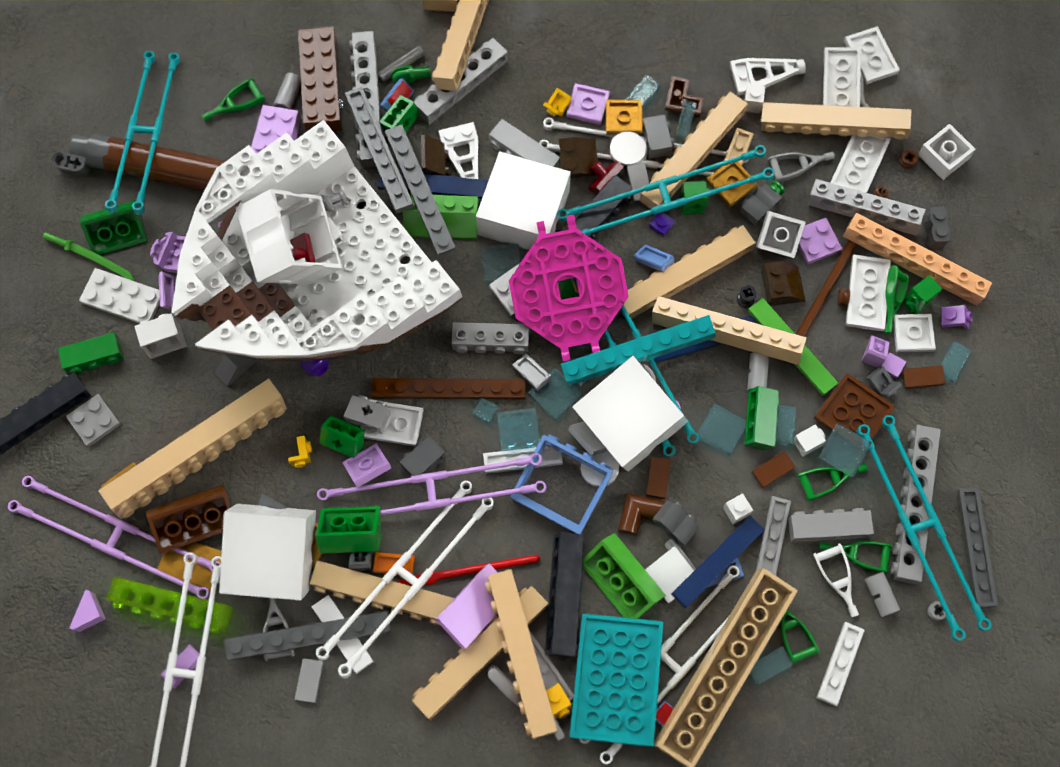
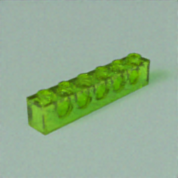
[106,576,234,634]

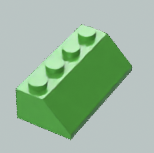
[403,194,479,240]
[582,533,666,619]

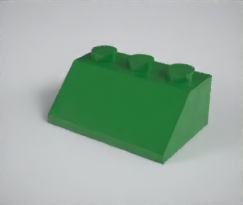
[80,200,148,255]
[316,506,381,553]

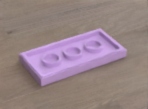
[435,563,498,649]

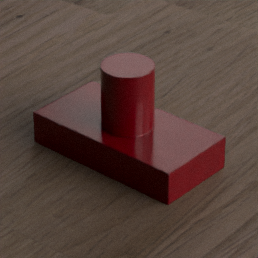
[588,161,624,193]
[290,233,316,263]

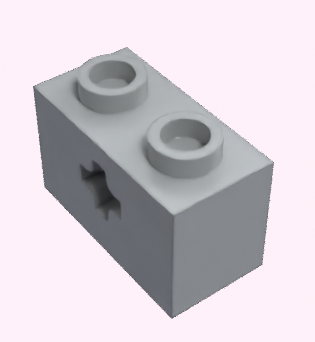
[344,395,391,434]

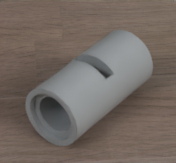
[273,73,301,110]
[747,352,769,392]
[865,572,900,618]

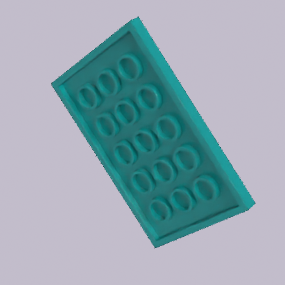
[570,614,663,747]

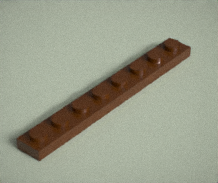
[372,378,525,400]

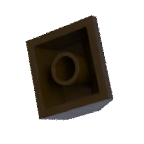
[421,135,449,176]
[559,137,598,178]
[761,261,805,306]

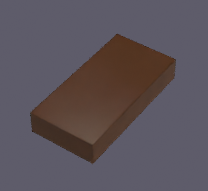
[903,365,945,389]
[751,451,796,488]
[646,457,671,499]

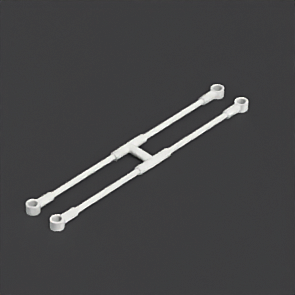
[539,118,749,176]
[316,481,494,678]
[149,552,222,767]
[579,566,740,764]

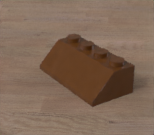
[145,485,231,554]

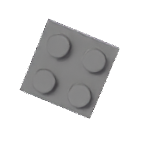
[66,394,121,447]

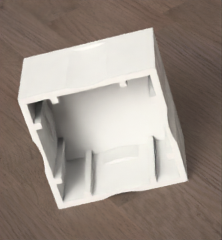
[476,151,571,250]
[236,189,342,285]
[572,356,688,472]
[219,504,316,600]

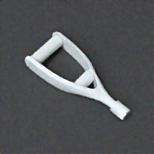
[814,544,859,617]

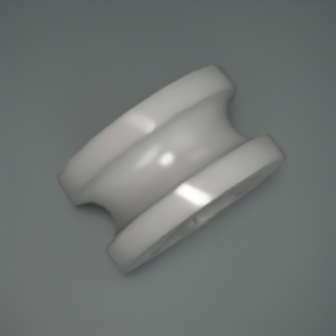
[927,601,946,621]

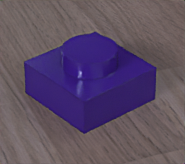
[649,212,675,237]

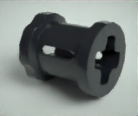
[737,285,757,308]

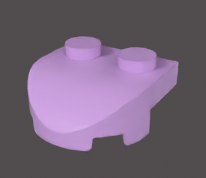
[150,232,186,273]

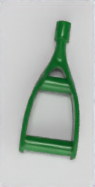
[202,78,265,122]
[884,265,909,334]
[797,464,868,501]
[819,541,892,574]
[780,609,819,664]

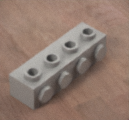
[452,322,529,354]

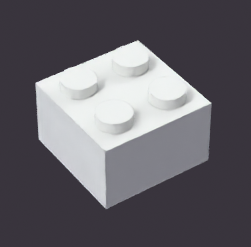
[918,124,975,180]
[756,211,806,258]
[134,313,187,359]

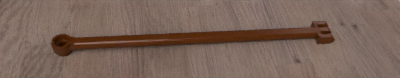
[791,186,889,365]

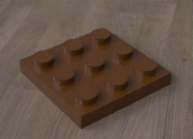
[813,373,895,453]

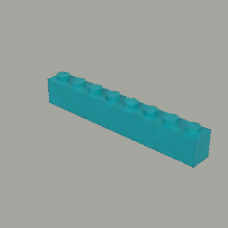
[561,315,716,386]

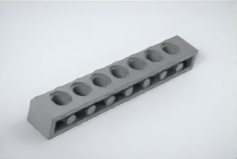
[349,31,382,168]
[891,425,941,585]

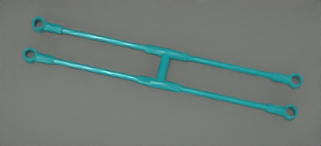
[105,51,180,215]
[557,145,774,236]
[572,278,700,457]
[857,415,991,642]

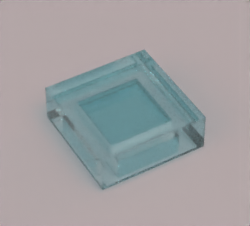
[472,397,499,424]

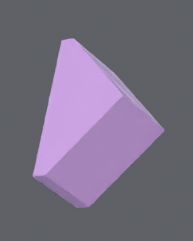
[861,335,889,368]
[70,590,106,632]

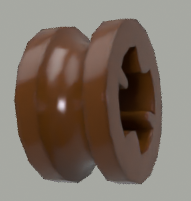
[899,150,918,169]
[837,288,850,306]

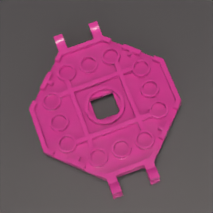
[509,215,629,362]

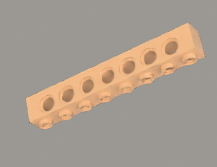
[843,213,992,306]

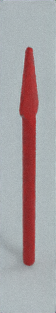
[397,555,540,585]

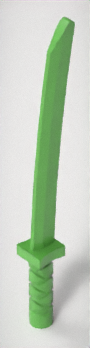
[43,232,135,281]

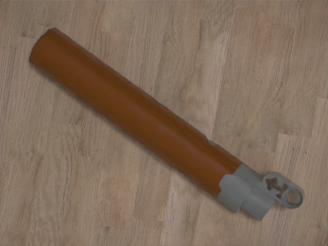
[51,133,226,191]

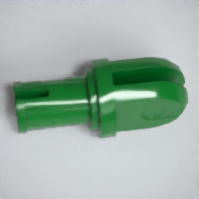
[391,66,431,84]

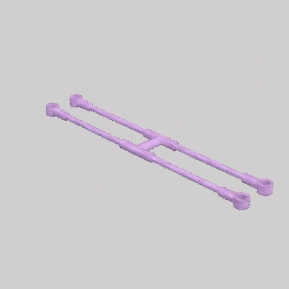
[317,453,547,515]
[8,476,221,600]

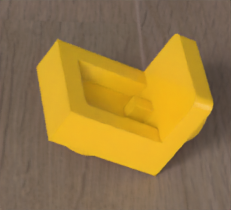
[543,88,573,117]
[288,436,312,468]
[546,683,573,719]

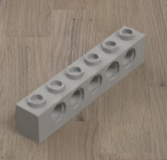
[414,38,508,125]
[809,179,926,236]

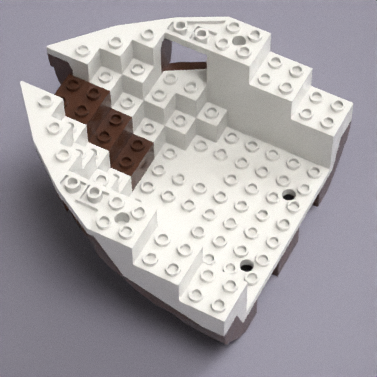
[172,120,463,362]

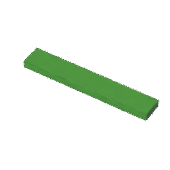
[748,298,838,396]

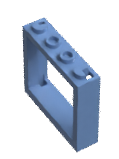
[510,434,613,535]

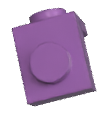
[942,305,972,329]

